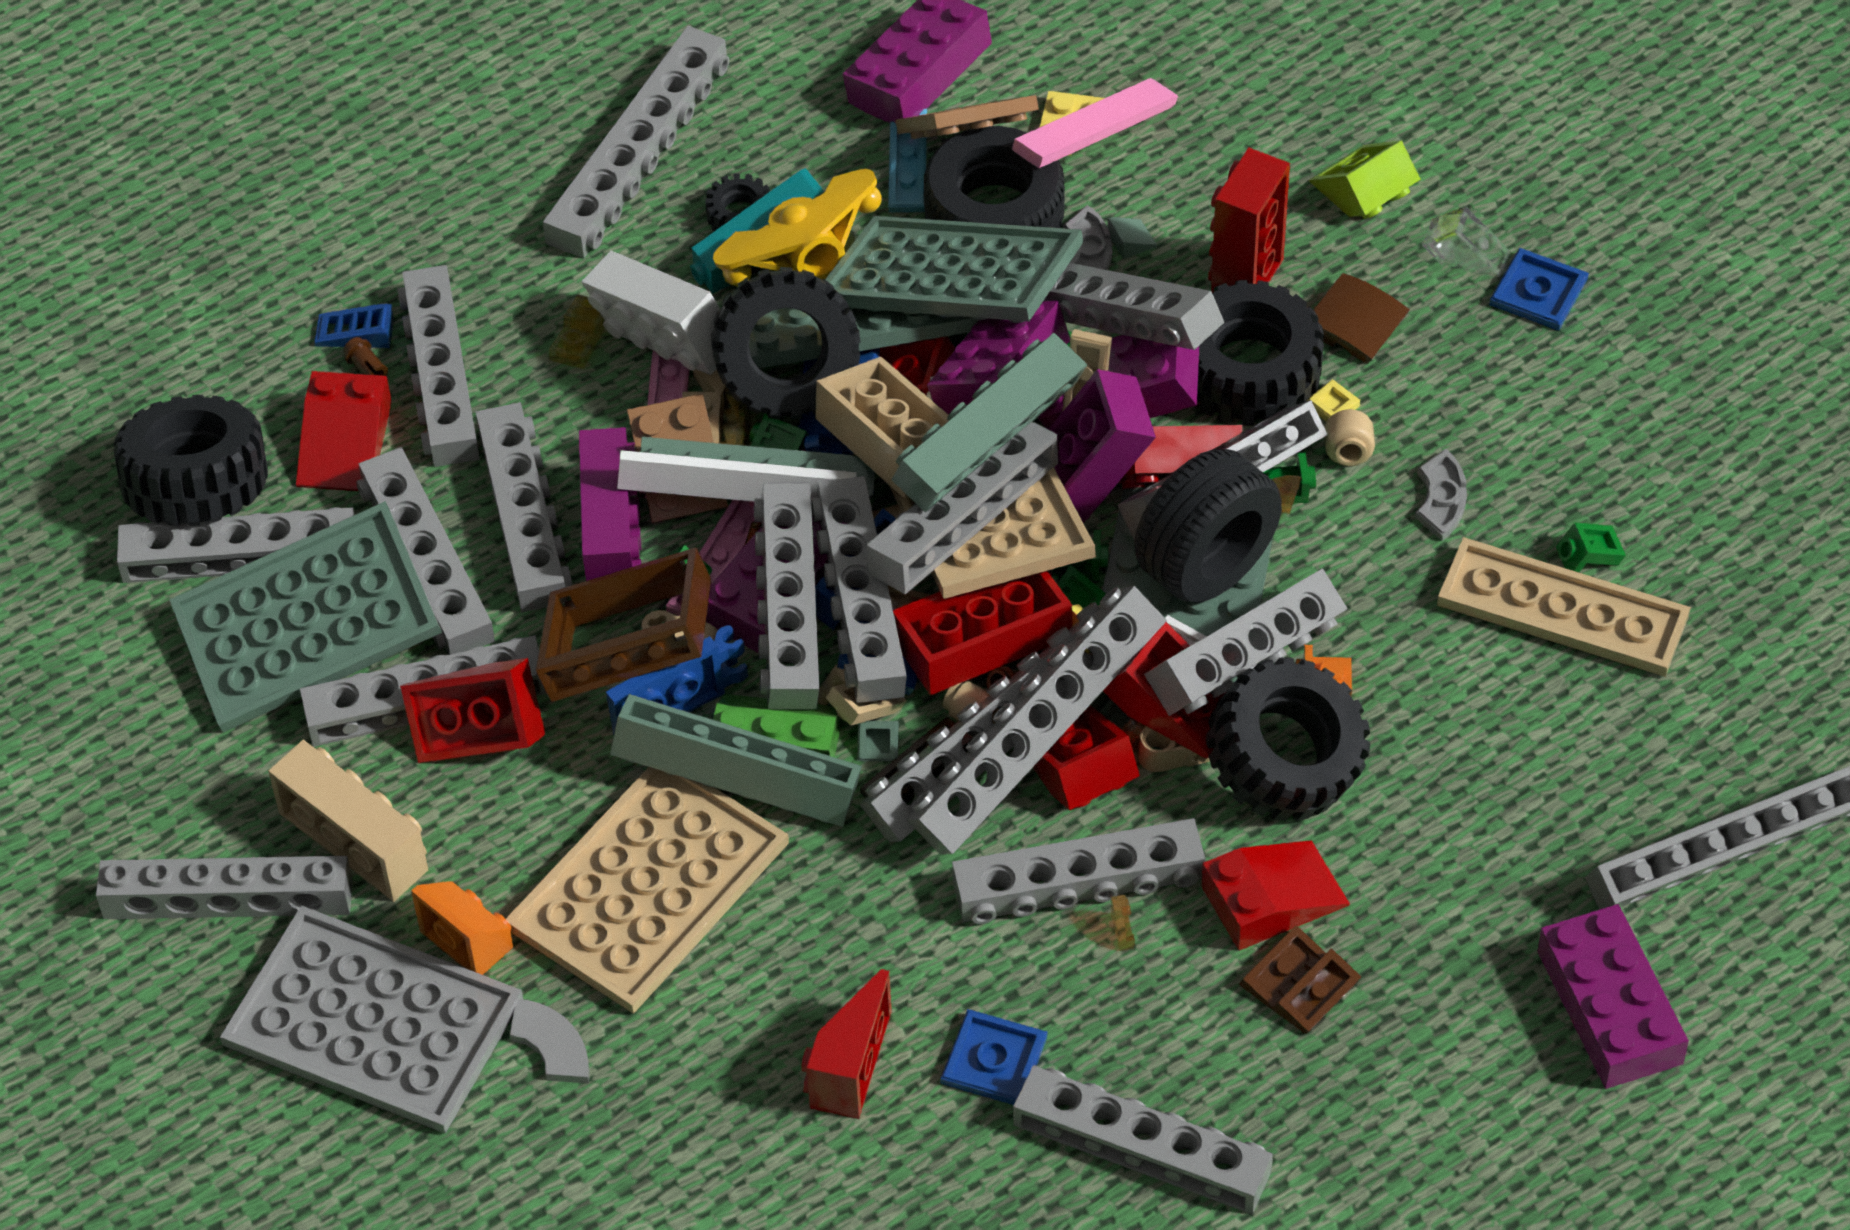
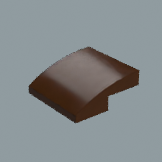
[1314,273,1410,364]
[1239,925,1362,1034]

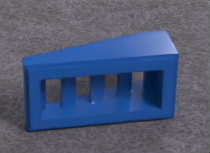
[314,304,394,348]

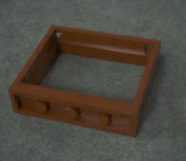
[536,547,711,702]

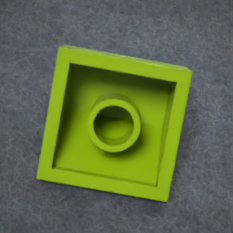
[1309,140,1421,219]

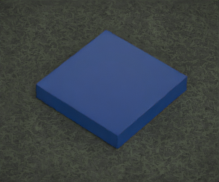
[1489,248,1589,331]
[940,1009,1047,1105]

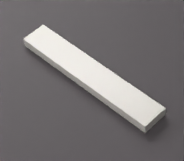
[617,450,857,502]

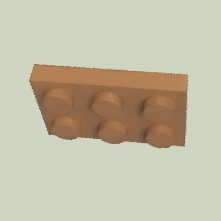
[627,393,728,524]

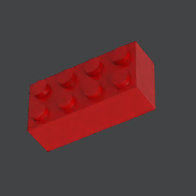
[1208,147,1290,293]
[893,571,1073,695]

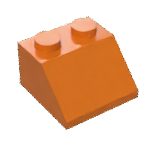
[411,881,513,975]

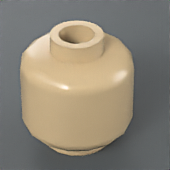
[1324,409,1375,466]

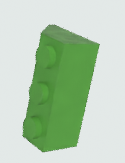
[713,694,842,758]

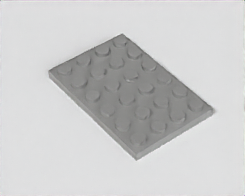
[220,905,523,1134]

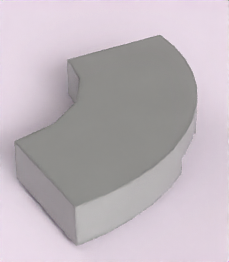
[1063,205,1112,270]
[1415,449,1467,541]
[510,999,590,1083]

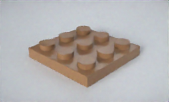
[895,95,1039,139]

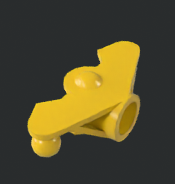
[713,169,882,287]

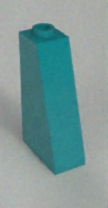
[690,168,825,294]

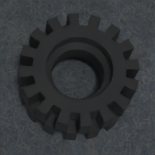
[705,173,770,231]

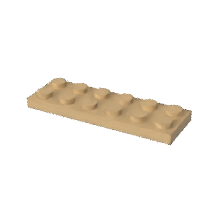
[1437,537,1691,677]

